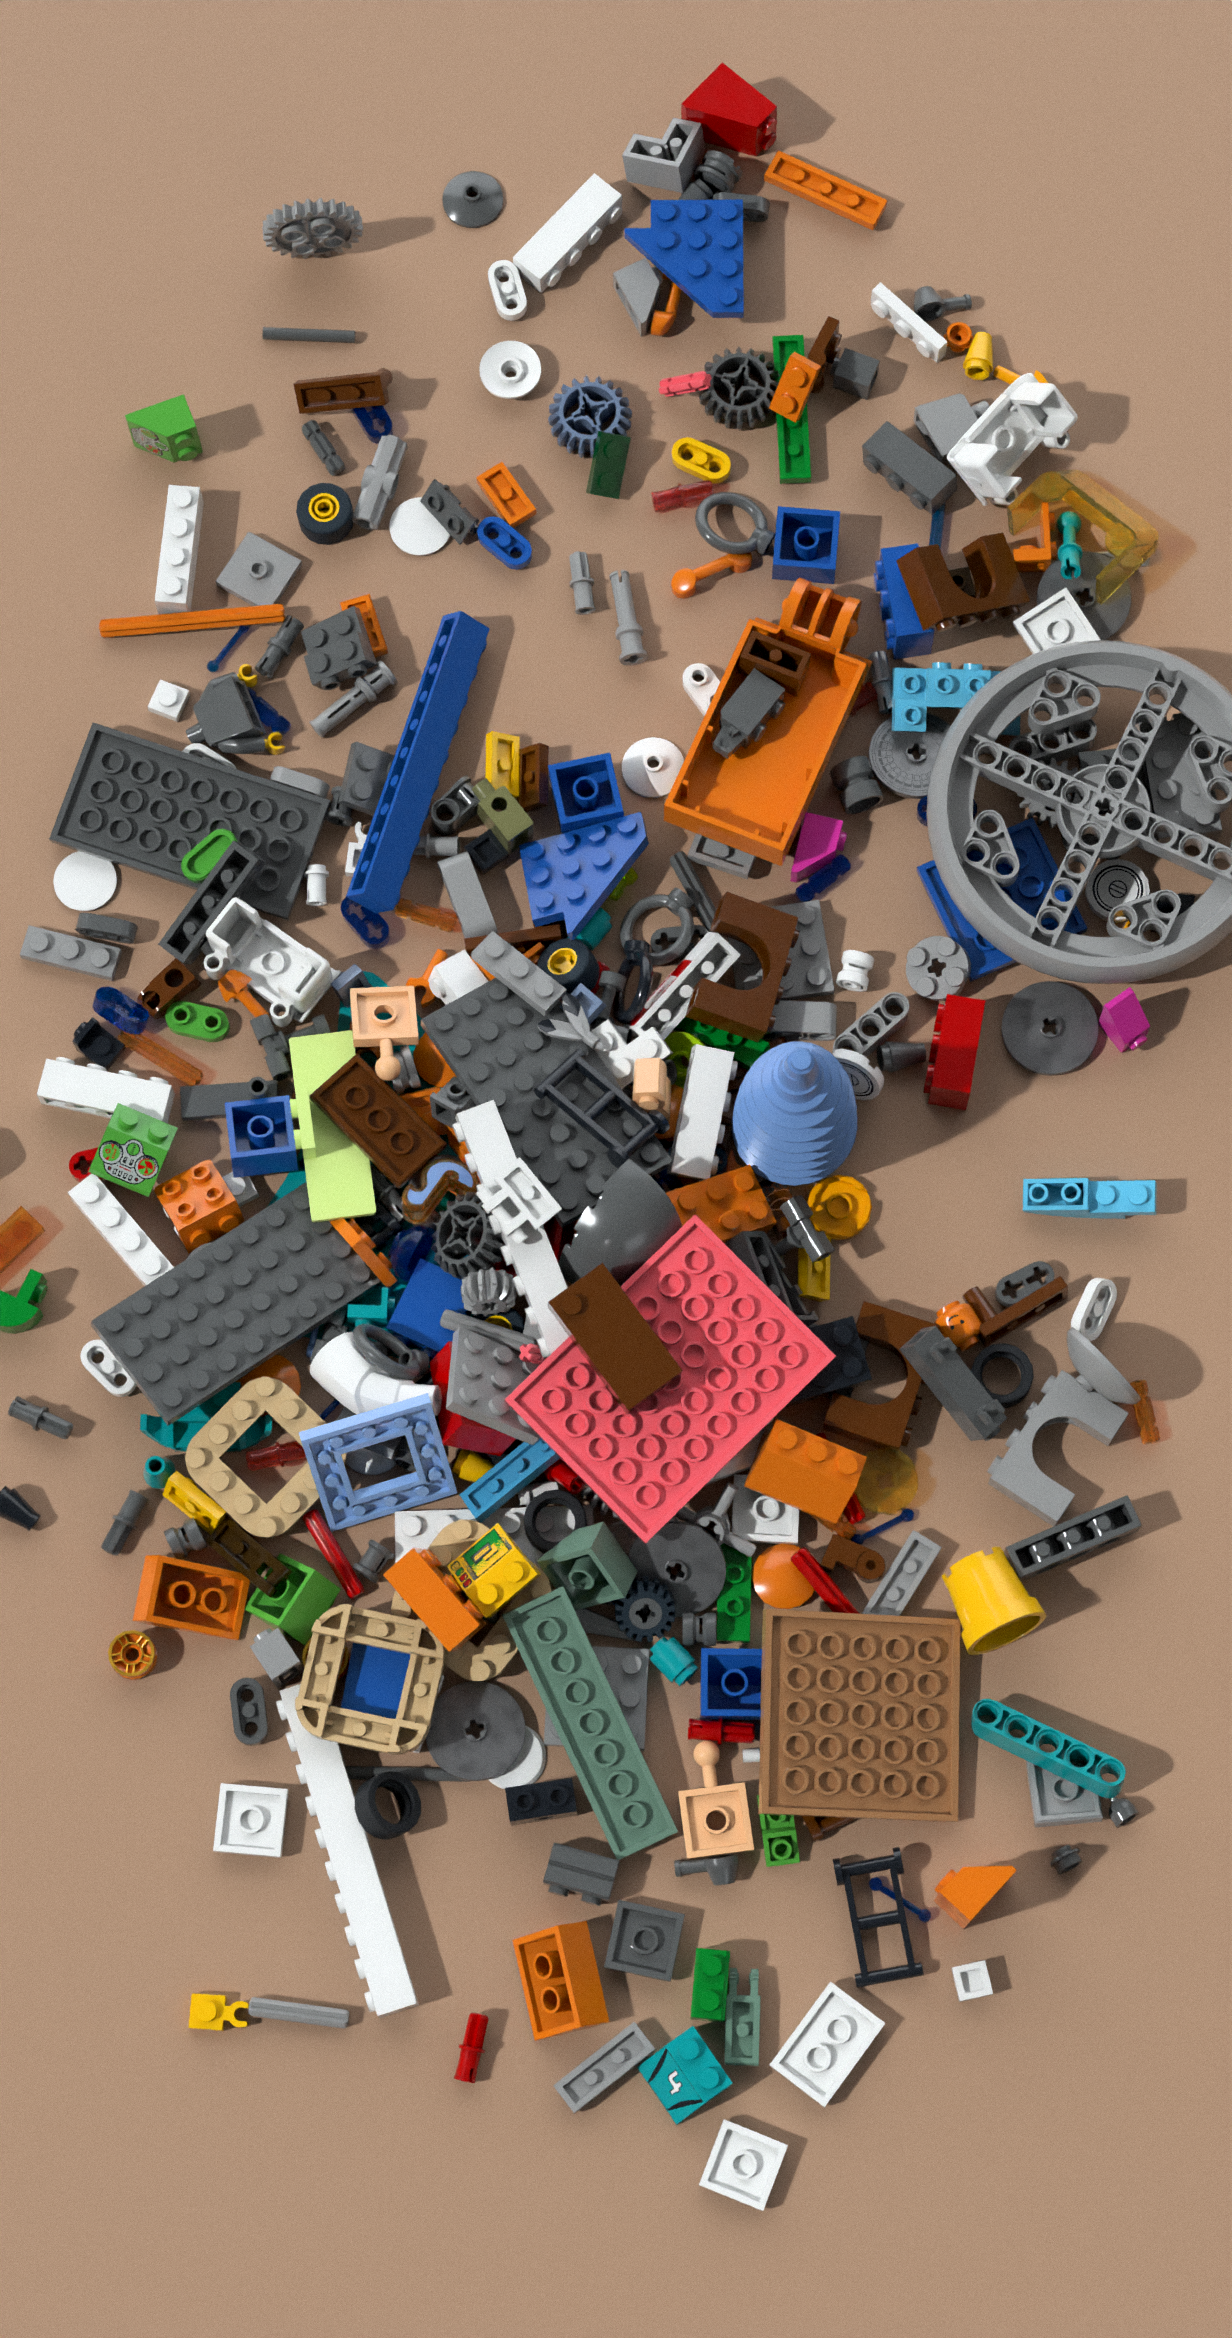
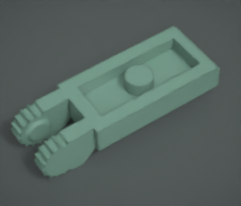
[724,1968,761,2066]

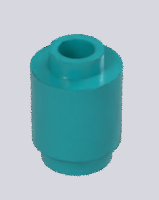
[567,908,612,951]
[650,1637,699,1687]

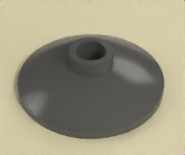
[442,171,503,228]

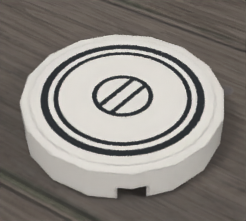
[1085,859,1150,923]
[832,1049,884,1100]

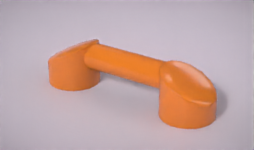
[651,273,682,336]
[671,552,752,599]

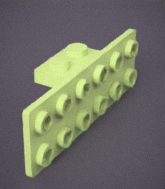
[289,1030,376,1223]

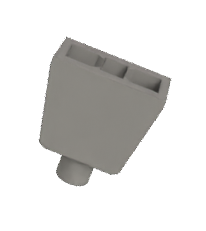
[913,393,990,466]

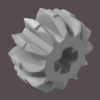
[461,1268,517,1316]

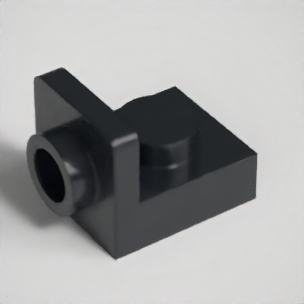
[72,1017,126,1071]

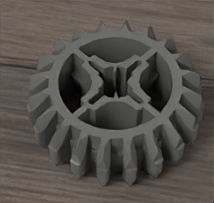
[697,346,779,431]
[430,1192,505,1279]

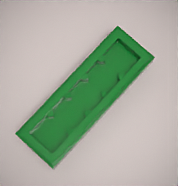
[673,1017,770,1071]
[716,1542,752,1643]

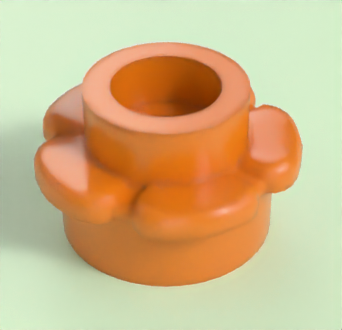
[943,322,974,352]

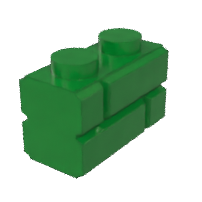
[690,1948,730,2022]

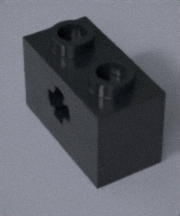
[505,1778,578,1826]

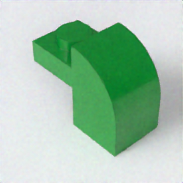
[0,1269,48,1334]

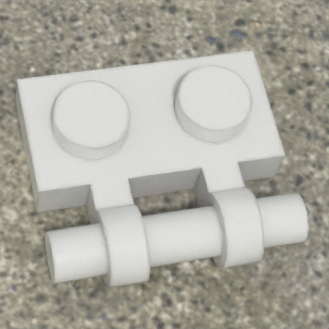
[476,1157,562,1245]

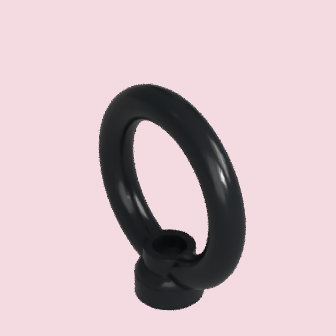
[612,940,653,1024]

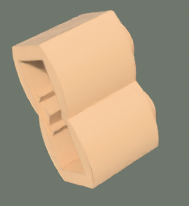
[632,1058,671,1122]

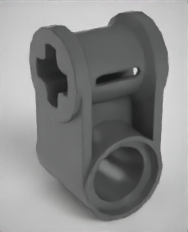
[431,775,480,836]

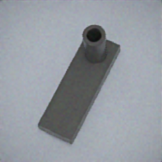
[180,1077,278,1121]

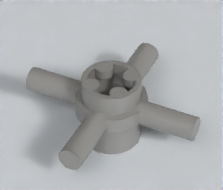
[675,1483,757,1558]

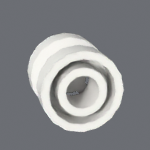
[836,950,874,992]

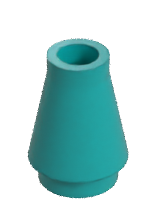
[143,1456,176,1489]

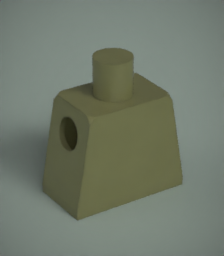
[472,778,534,854]

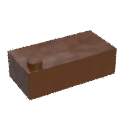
[548,1262,683,1414]

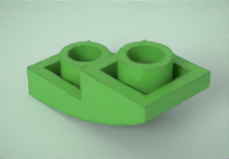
[756,1795,800,1867]

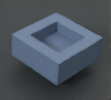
[330,964,371,1008]
[560,983,606,1025]

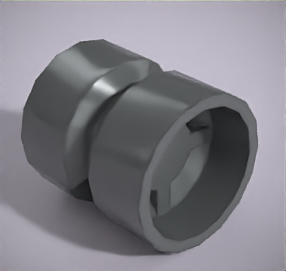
[829,756,883,814]

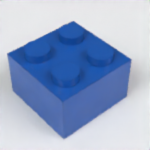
[772,506,840,584]
[548,752,624,833]
[225,1095,298,1178]

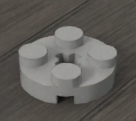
[906,936,971,1001]

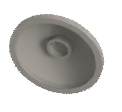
[1066,1327,1141,1404]

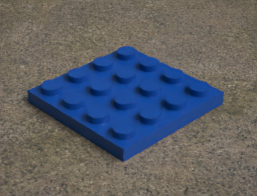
[917,817,1087,982]

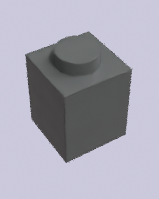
[830,348,880,400]

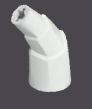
[310,1332,442,1415]

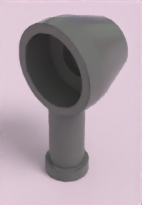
[914,286,972,322]
[674,1854,738,1885]

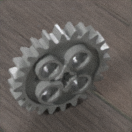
[262,198,363,259]

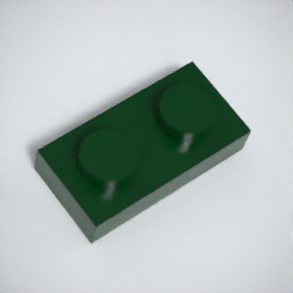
[586,431,631,499]

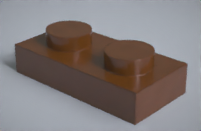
[517,743,549,813]

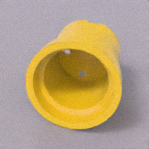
[942,1547,1046,1655]

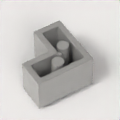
[622,118,706,193]

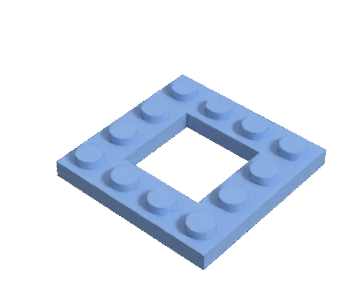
[299,1393,457,1532]

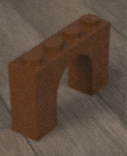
[896,532,1030,632]
[685,892,800,1042]
[823,1301,939,1454]

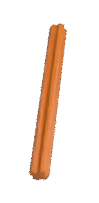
[99,603,285,638]

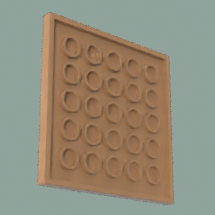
[758,1609,960,1822]

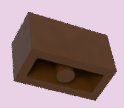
[738,630,811,696]

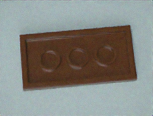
[310,1054,447,1189]

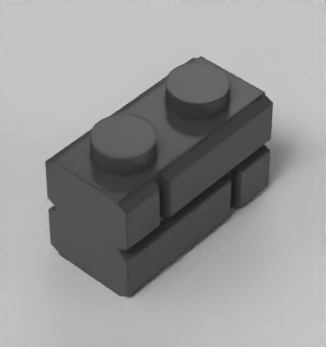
[543,1843,620,1906]

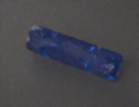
[247,687,291,736]
[795,854,851,902]

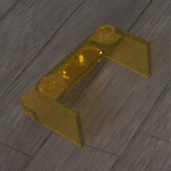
[1007,469,1159,605]

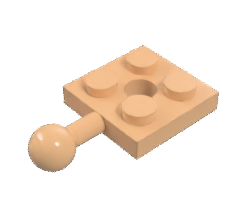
[350,986,418,1081]
[678,1740,754,1860]

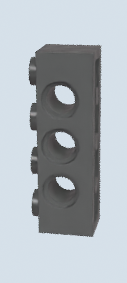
[158,841,266,965]
[1004,1495,1142,1582]

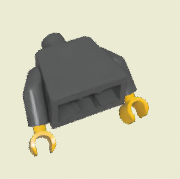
[186,664,285,755]

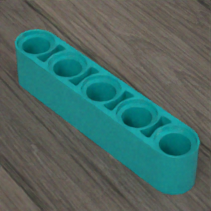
[971,1699,1126,1798]

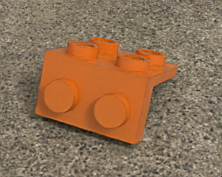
[154,1160,245,1254]

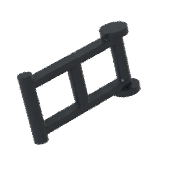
[534,1049,670,1169]
[833,1847,924,1988]

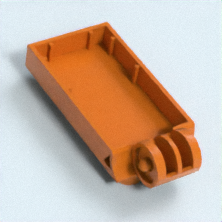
[664,577,873,866]

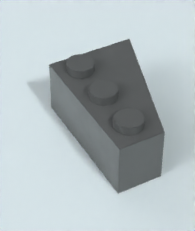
[724,1231,819,1327]

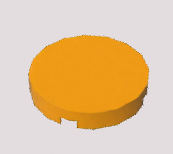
[807,1175,872,1240]

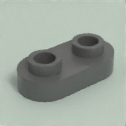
[230,1678,268,1746]

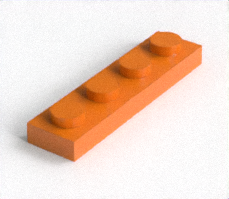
[764,150,887,230]

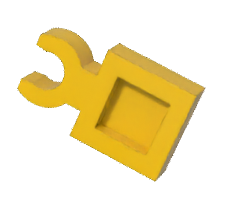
[188,1993,249,2031]

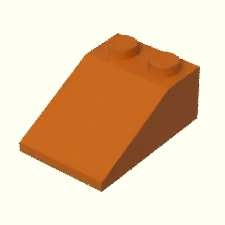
[133,1555,250,1640]

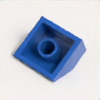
[700,1648,762,1720]

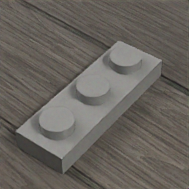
[20,925,122,981]
[471,931,567,1016]
[862,1530,942,1616]
[553,2022,655,2114]

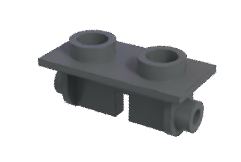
[420,479,479,545]

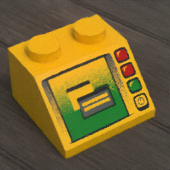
[447,1523,541,1618]

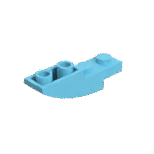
[1023,1178,1157,1219]

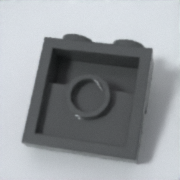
[301,606,377,690]

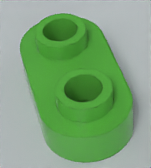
[165,1001,230,1042]

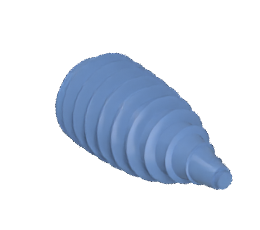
[732,1041,858,1186]

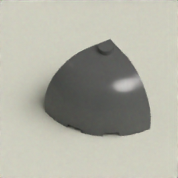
[558,1159,682,1287]

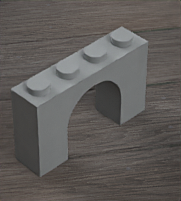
[987,1370,1129,1527]

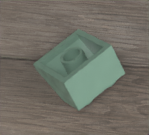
[537,1522,638,1610]

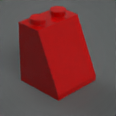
[681,62,778,157]

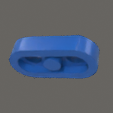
[477,516,532,570]

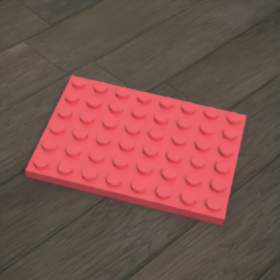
[504,1215,836,1544]

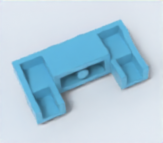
[892,662,1021,736]

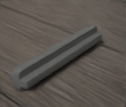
[670,851,716,932]

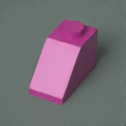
[790,812,847,883]
[1098,987,1150,1053]

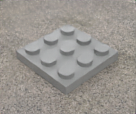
[728,900,835,1001]
[446,1326,540,1445]
[544,1646,649,1751]

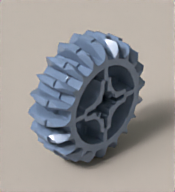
[548,375,632,458]

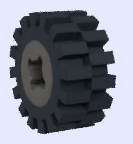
[615,1576,675,1642]

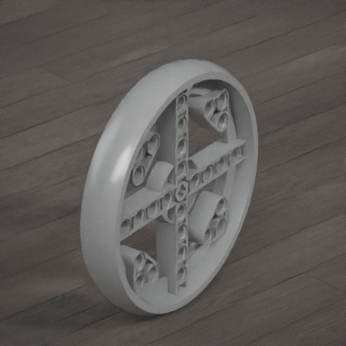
[927,640,1232,984]

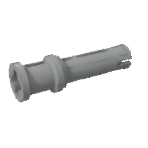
[609,570,648,666]
[309,660,397,738]

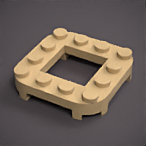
[185,1377,346,1538]
[391,1519,553,1681]
[295,1604,446,1755]

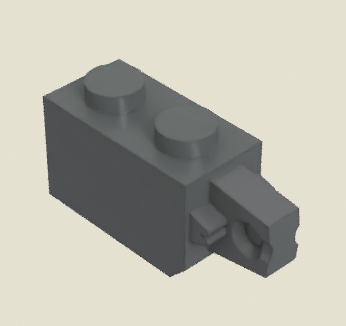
[712,668,786,759]

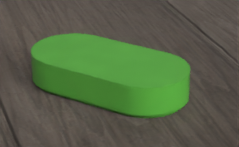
[181,829,238,883]

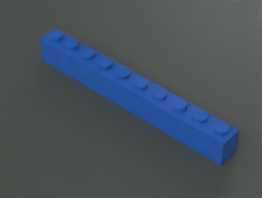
[346,611,490,913]

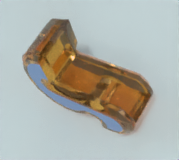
[402,1158,479,1224]

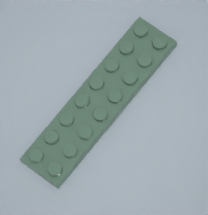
[502,1586,678,1860]

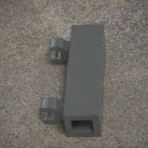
[899,1326,1007,1441]

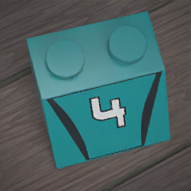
[637,2026,733,2125]

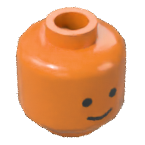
[934,1300,982,1352]

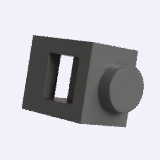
[430,1076,477,1128]

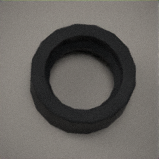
[971,1343,1034,1408]
[523,1490,587,1554]
[354,1771,421,1840]

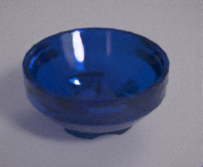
[388,1224,434,1282]

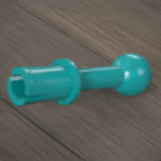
[1056,511,1083,580]

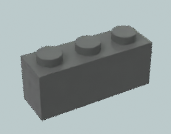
[862,421,957,515]

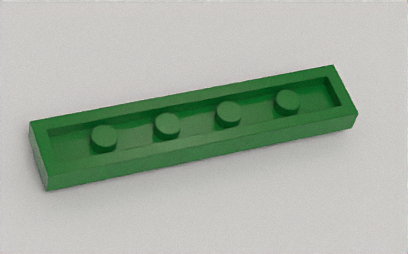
[772,335,811,484]

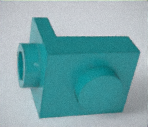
[347,1287,396,1327]

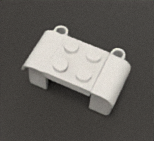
[947,373,1078,506]
[201,897,342,1027]

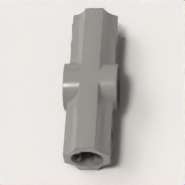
[352,435,408,530]

